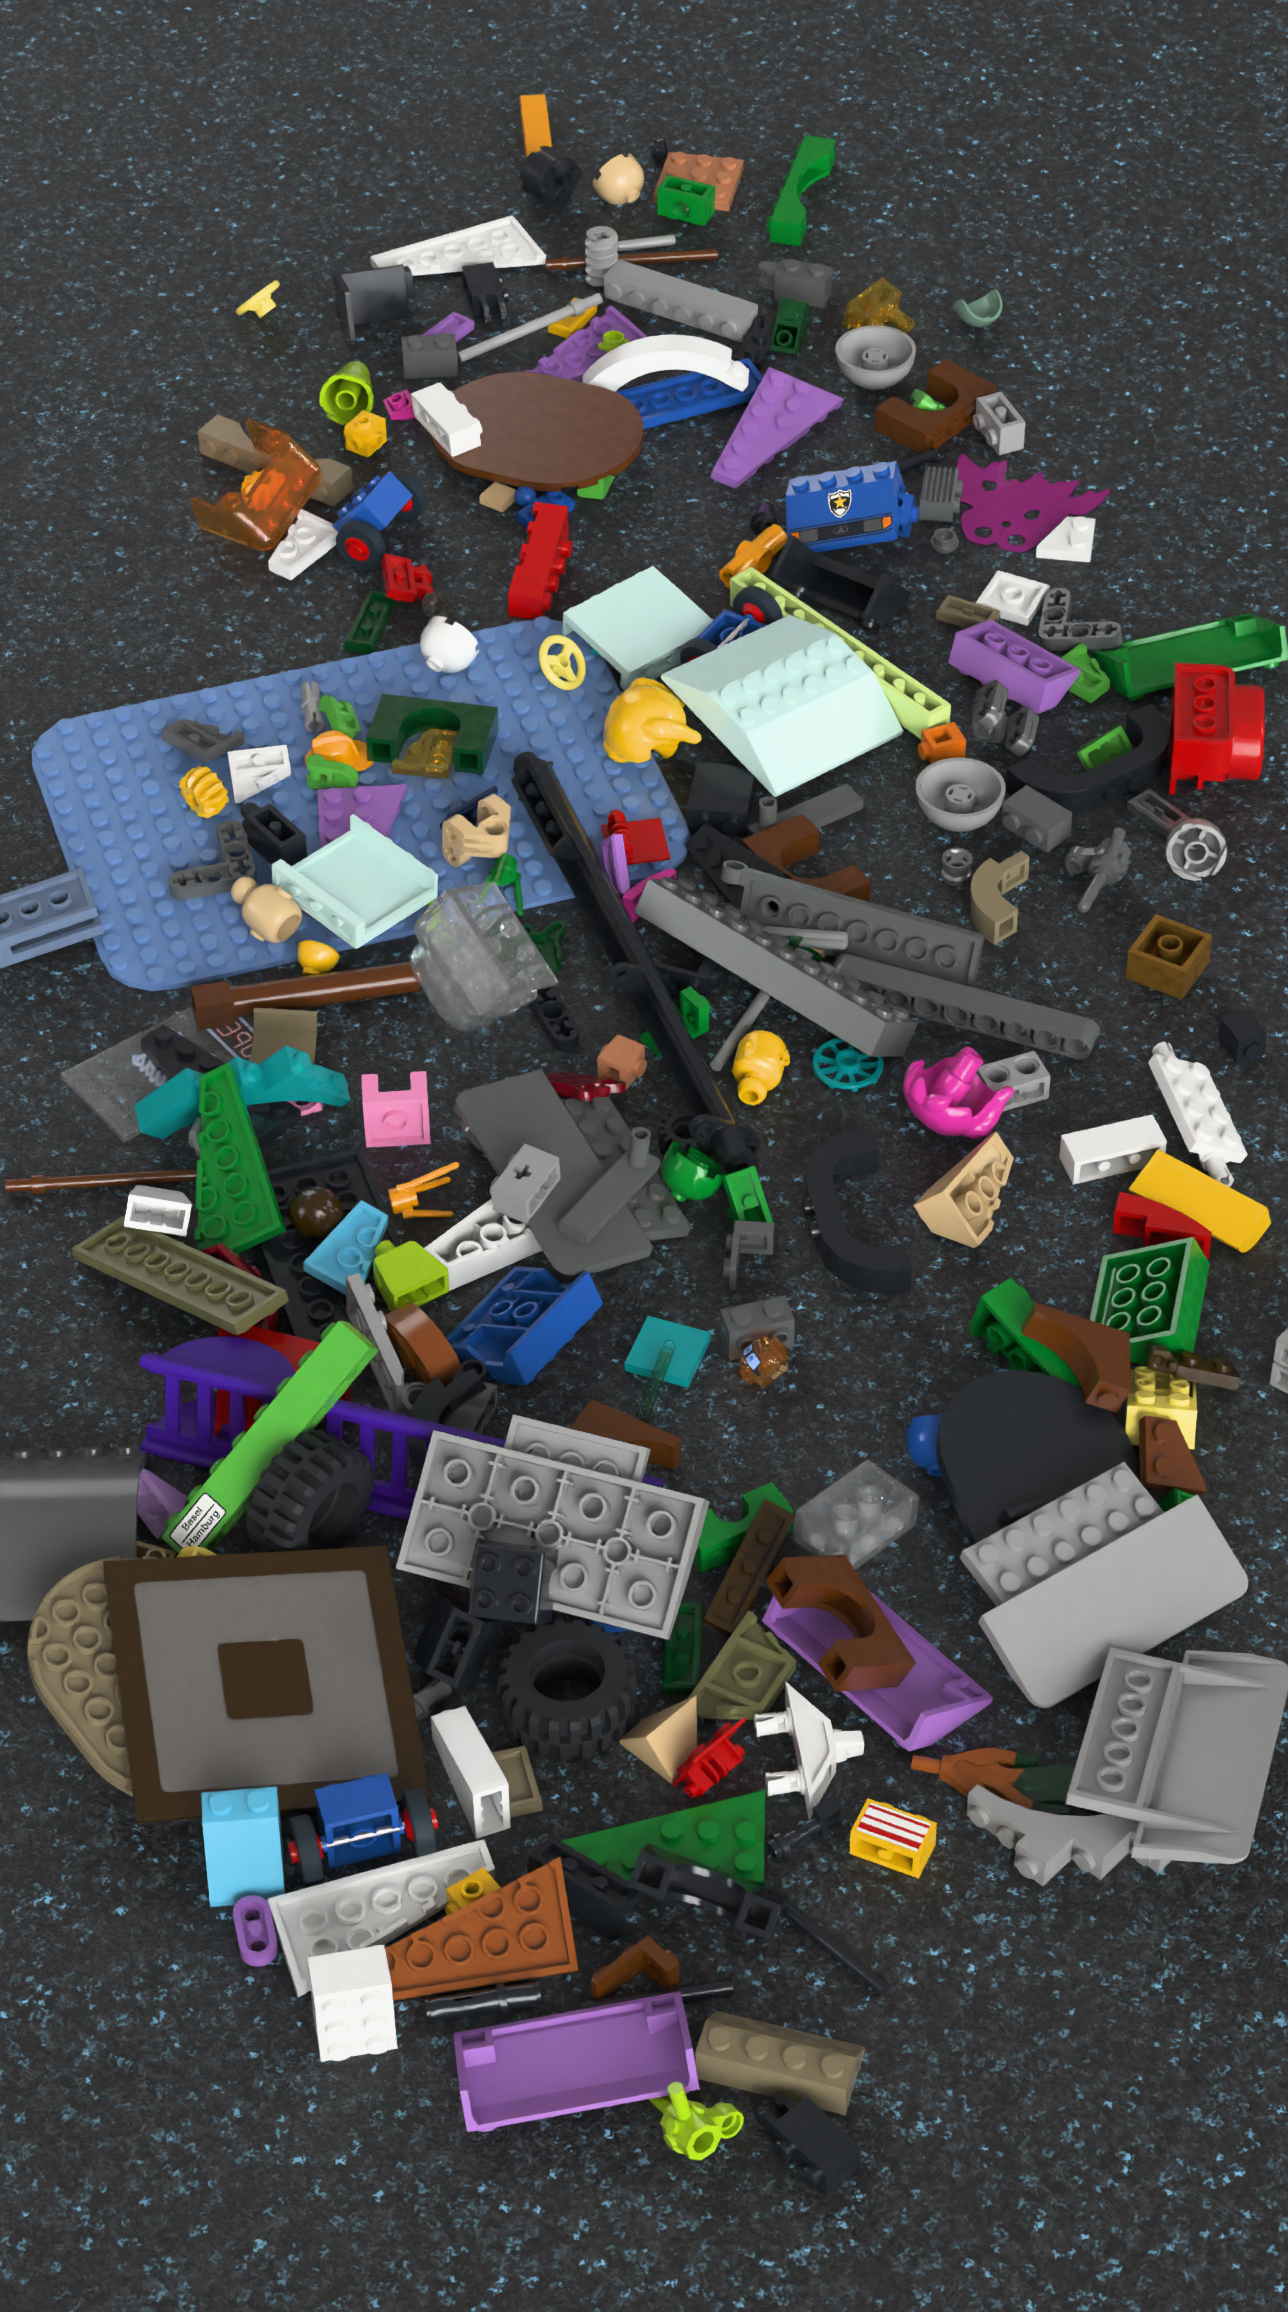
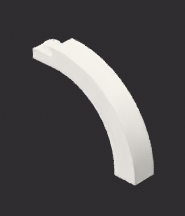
[582,335,749,392]

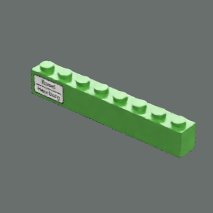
[161,1321,380,1553]

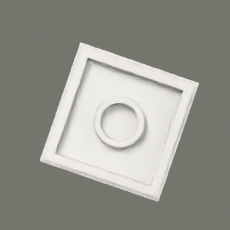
[976,570,1050,626]

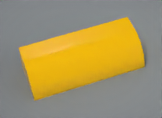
[1129,1149,1271,1253]

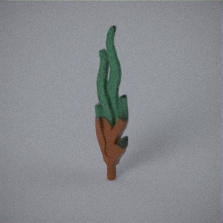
[911,1748,1106,1815]

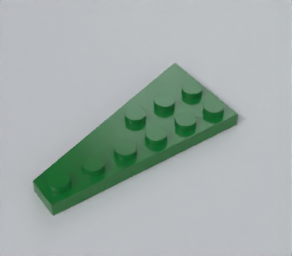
[194,1062,286,1254]
[561,1790,765,1887]

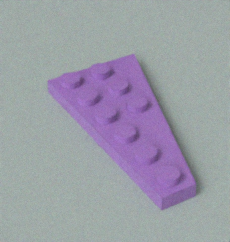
[524,305,648,382]
[710,367,844,489]
[317,784,408,849]

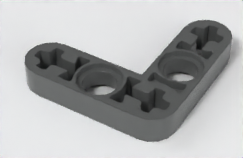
[1038,587,1123,651]
[168,820,257,900]

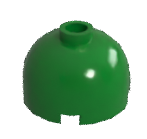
[660,1141,728,1202]

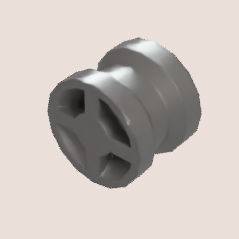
[941,848,973,886]

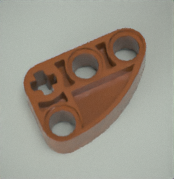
[384,1302,461,1387]

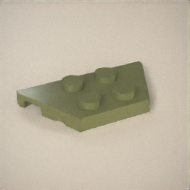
[689,1610,796,1720]

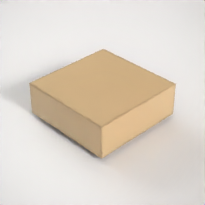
[479,481,516,513]

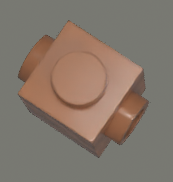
[597,1034,647,1089]

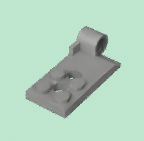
[346,1273,428,1416]

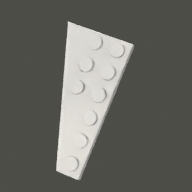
[370,215,546,276]

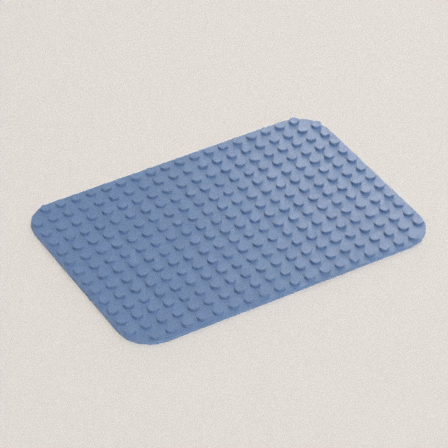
[32,616,690,991]

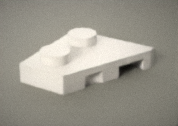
[1036,516,1095,562]
[228,745,291,803]

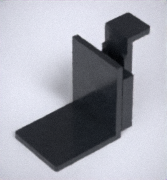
[333,264,415,343]

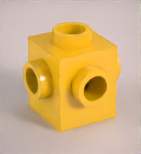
[344,410,387,458]

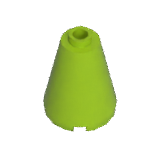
[319,361,374,425]

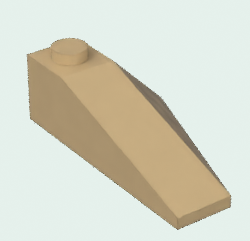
[914,1132,1014,1248]

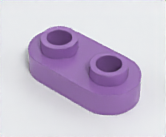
[233,1895,278,1967]

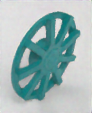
[812,1038,884,1092]

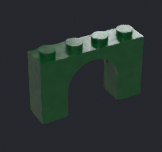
[366,694,499,774]

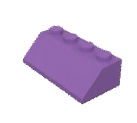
[948,619,1081,714]

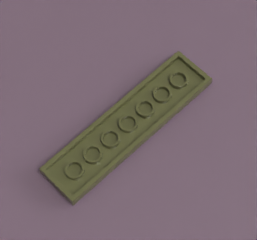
[72,1216,289,1336]

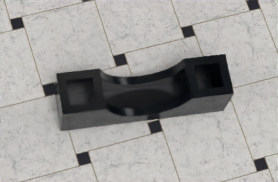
[628,1843,788,1941]

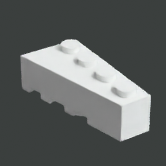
[424,1198,543,1291]

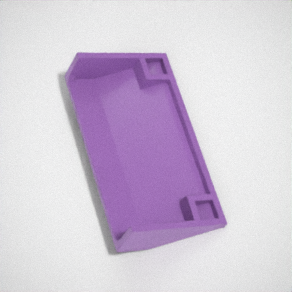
[762,1591,993,1751]
[453,1991,699,2132]

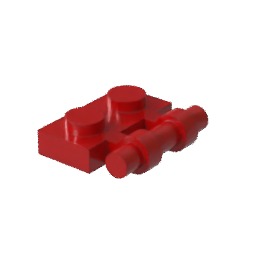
[381,553,435,608]

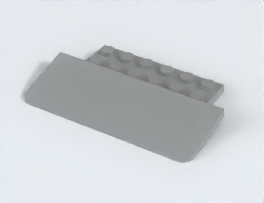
[959,1462,1248,1708]
[1066,1647,1288,1864]

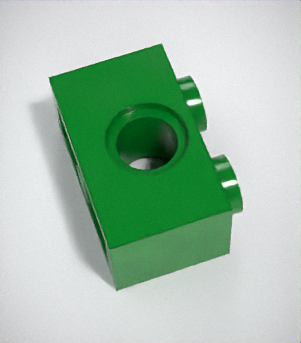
[657,175,715,226]

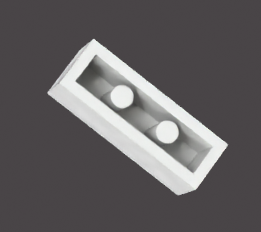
[411,382,482,457]
[1059,1114,1167,1185]

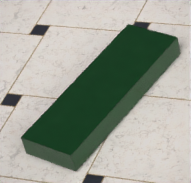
[345,590,397,654]
[663,1602,702,1695]

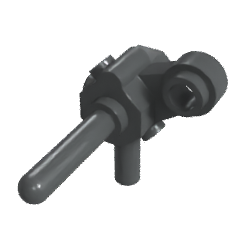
[1065,827,1131,913]

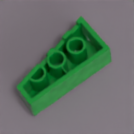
[967,1278,1082,1390]

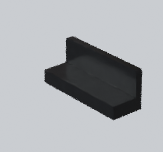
[526,1836,642,1941]

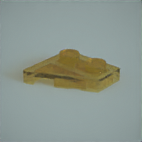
[392,729,459,779]

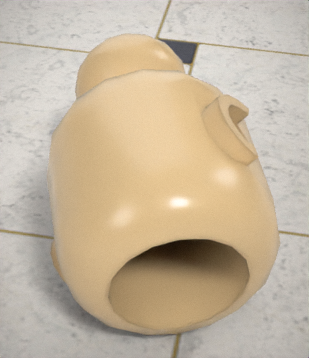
[231,876,302,943]

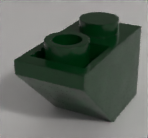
[770,297,812,355]

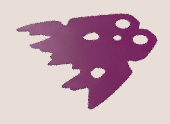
[956,454,1110,553]

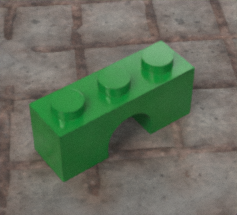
[693,1482,793,1573]

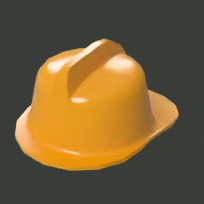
[305,730,375,775]

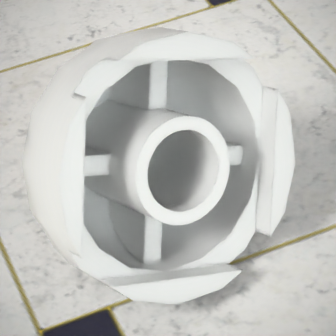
[420,616,479,673]

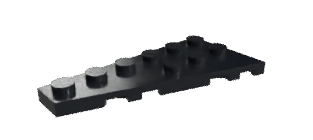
[141,1024,301,1147]

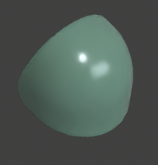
[952,289,1002,327]

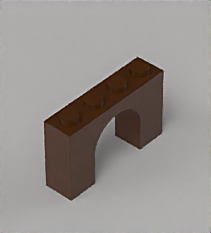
[875,359,996,454]
[742,813,871,902]
[765,1555,916,1692]

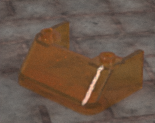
[190,418,322,551]

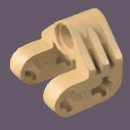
[442,794,511,868]

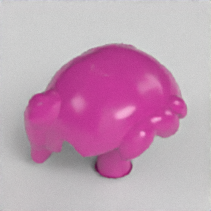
[903,1046,1014,1140]

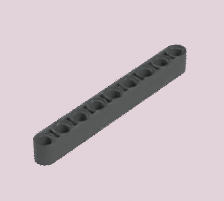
[832,954,1100,1059]

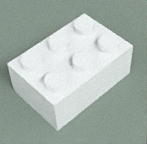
[307,1944,397,2062]

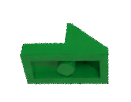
[721,1166,775,1228]

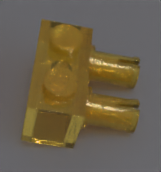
[842,277,916,334]

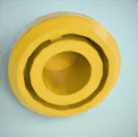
[297,940,340,976]

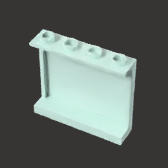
[562,566,713,691]
[272,814,438,949]

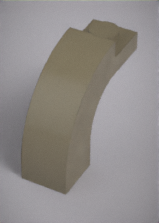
[969,851,1030,945]

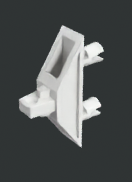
[753,1682,864,1819]

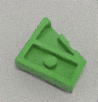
[1061,643,1110,703]

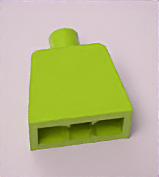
[373,1240,449,1312]

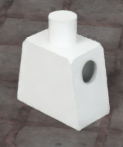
[124,1185,192,1237]

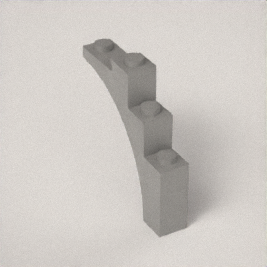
[967,1784,1172,1886]

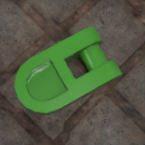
[910,389,946,411]
[318,695,361,739]
[306,754,359,790]

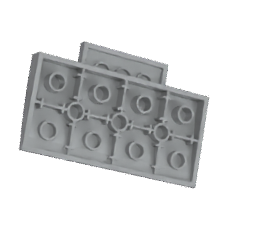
[396,1414,709,1640]

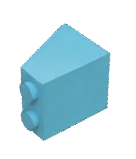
[201,1786,285,1907]

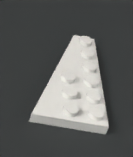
[267,1839,495,1998]

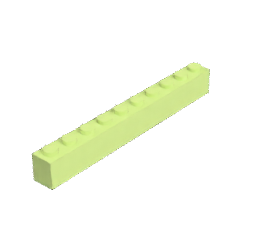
[730,567,951,739]

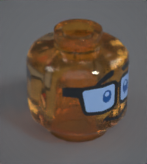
[739,1337,790,1387]

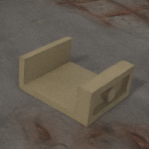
[249,1008,317,1064]

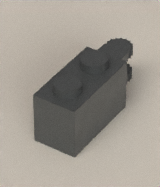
[758,258,833,308]

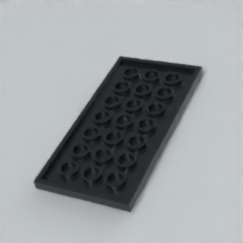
[258,1147,432,1352]

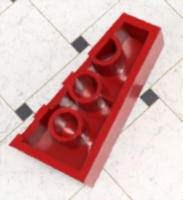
[508,502,573,620]

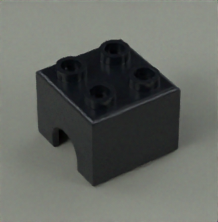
[468,1541,559,1625]

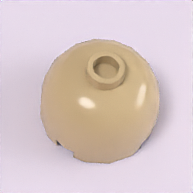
[592,153,644,205]

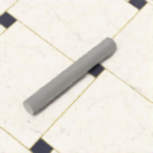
[617,234,676,252]

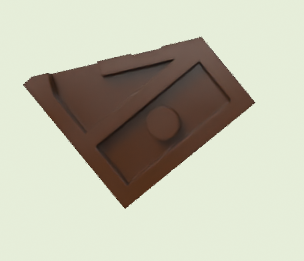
[1139,1416,1206,1495]

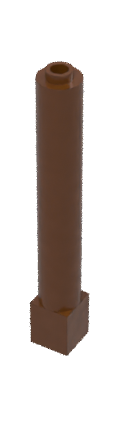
[191,961,425,1030]

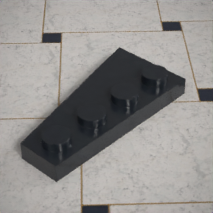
[685,824,792,908]

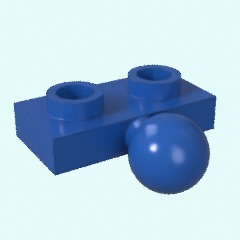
[514,486,575,528]

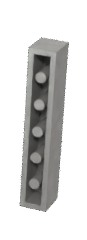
[604,260,758,343]

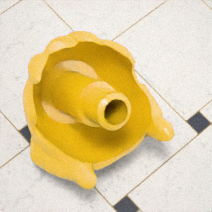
[603,677,701,764]

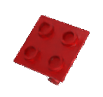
[601,809,671,865]
[672,1718,746,1799]

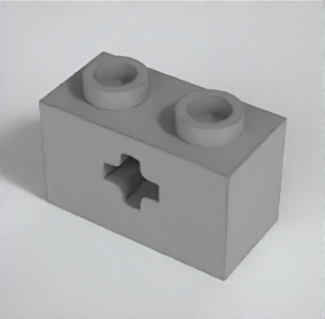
[489,1143,561,1224]

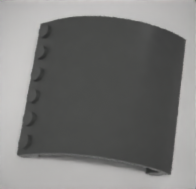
[0,1445,147,1621]

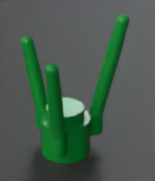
[475,853,523,916]

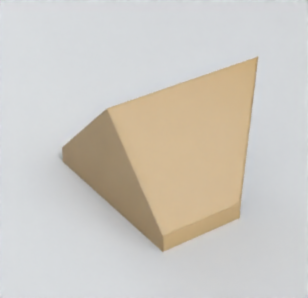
[620,1695,697,1784]

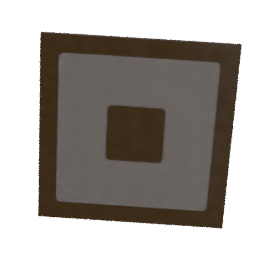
[103,1546,431,1823]

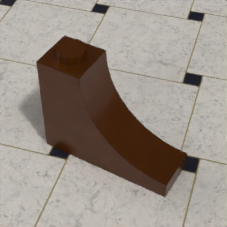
[1021,1302,1131,1413]
[569,1399,681,1470]

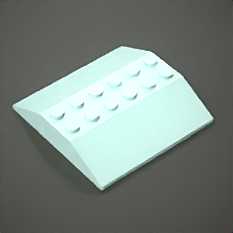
[661,615,903,797]

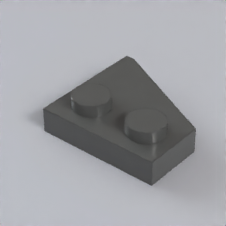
[162,719,245,764]

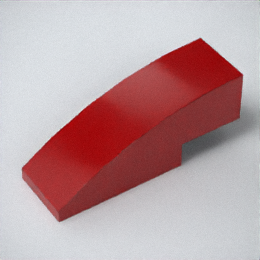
[1113,1192,1212,1260]

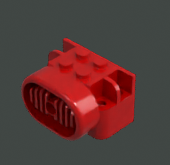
[1169,663,1265,795]

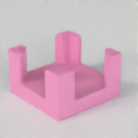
[362,1071,431,1148]

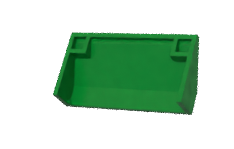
[1091,613,1288,700]

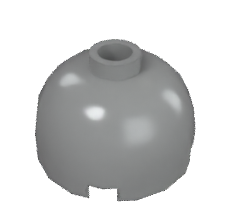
[1165,817,1227,881]

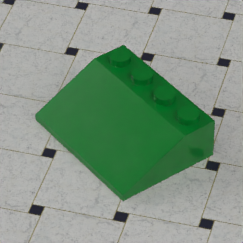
[1090,1237,1210,1365]

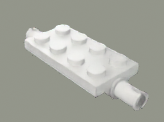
[1148,1042,1248,1187]

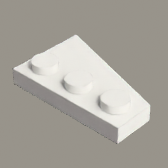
[268,509,338,581]

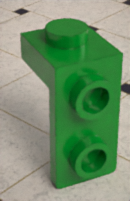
[641,986,711,1056]

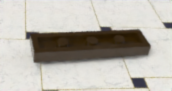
[701,1499,795,1638]

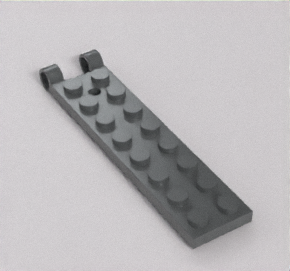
[720,860,985,988]

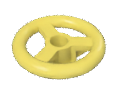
[236,280,280,318]
[539,635,586,690]

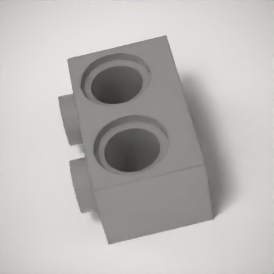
[976,1051,1051,1111]

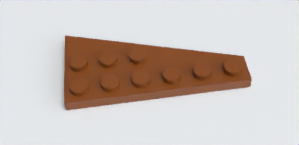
[385,1857,578,2001]

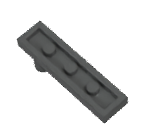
[747,783,864,837]
[559,1127,660,1245]

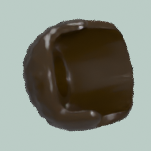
[287,1186,346,1239]

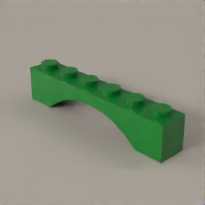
[766,135,835,246]

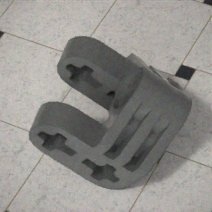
[972,679,1039,757]

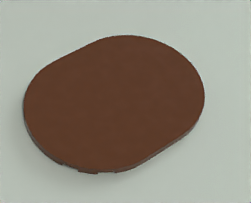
[430,372,644,492]

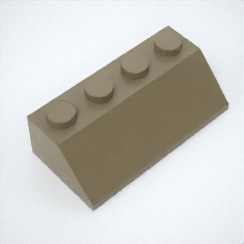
[695,2011,865,2115]

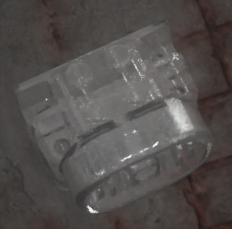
[410,881,559,1032]

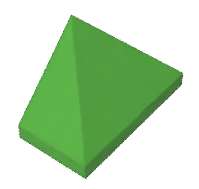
[1077,725,1134,771]

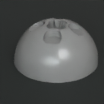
[835,325,916,390]
[916,758,1006,832]

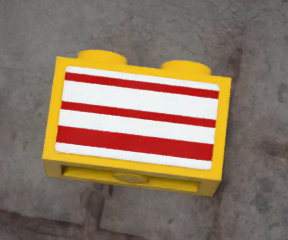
[849,1798,937,1879]

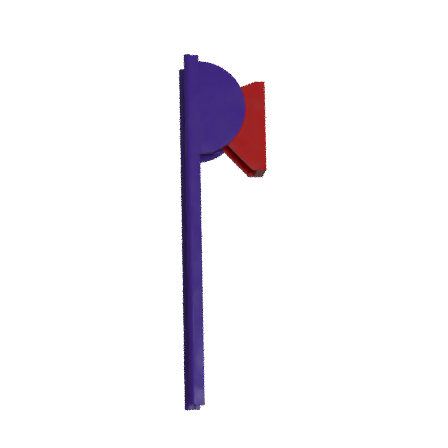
[140,1326,663,1521]

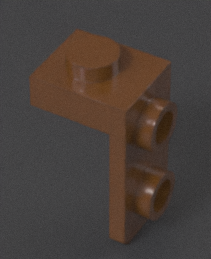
[591,1935,679,2000]

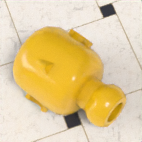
[731,1030,790,1105]

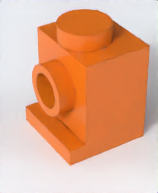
[918,722,966,764]

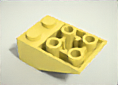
[1124,1366,1197,1449]

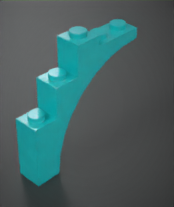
[134,1046,351,1140]

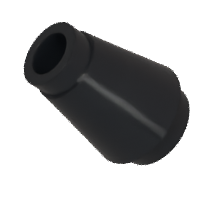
[750,502,778,536]

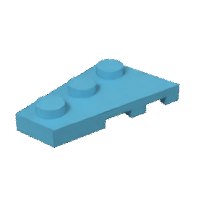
[303,1200,388,1295]

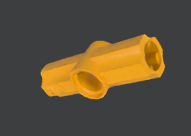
[719,524,788,589]

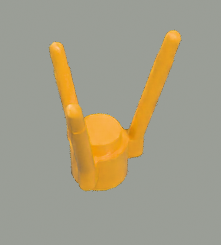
[388,1162,459,1219]

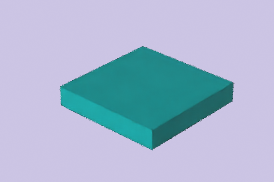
[624,1316,711,1388]

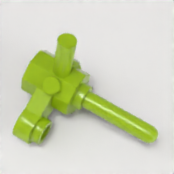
[648,2082,744,2160]

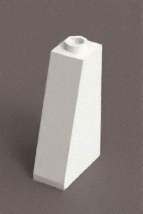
[431,1706,511,1839]

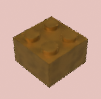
[1126,914,1212,1000]

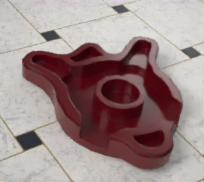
[544,1073,626,1101]

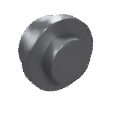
[930,528,959,554]

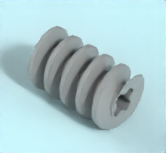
[585,226,618,287]

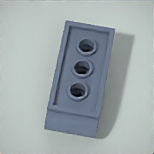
[0,868,104,969]

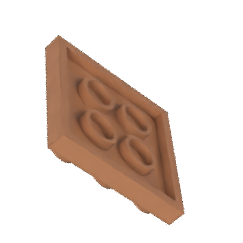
[653,152,744,211]

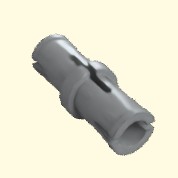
[301,681,324,733]

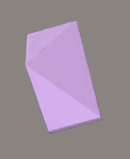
[137,1469,187,1541]

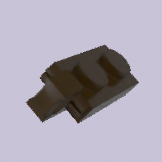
[1145,1345,1242,1390]

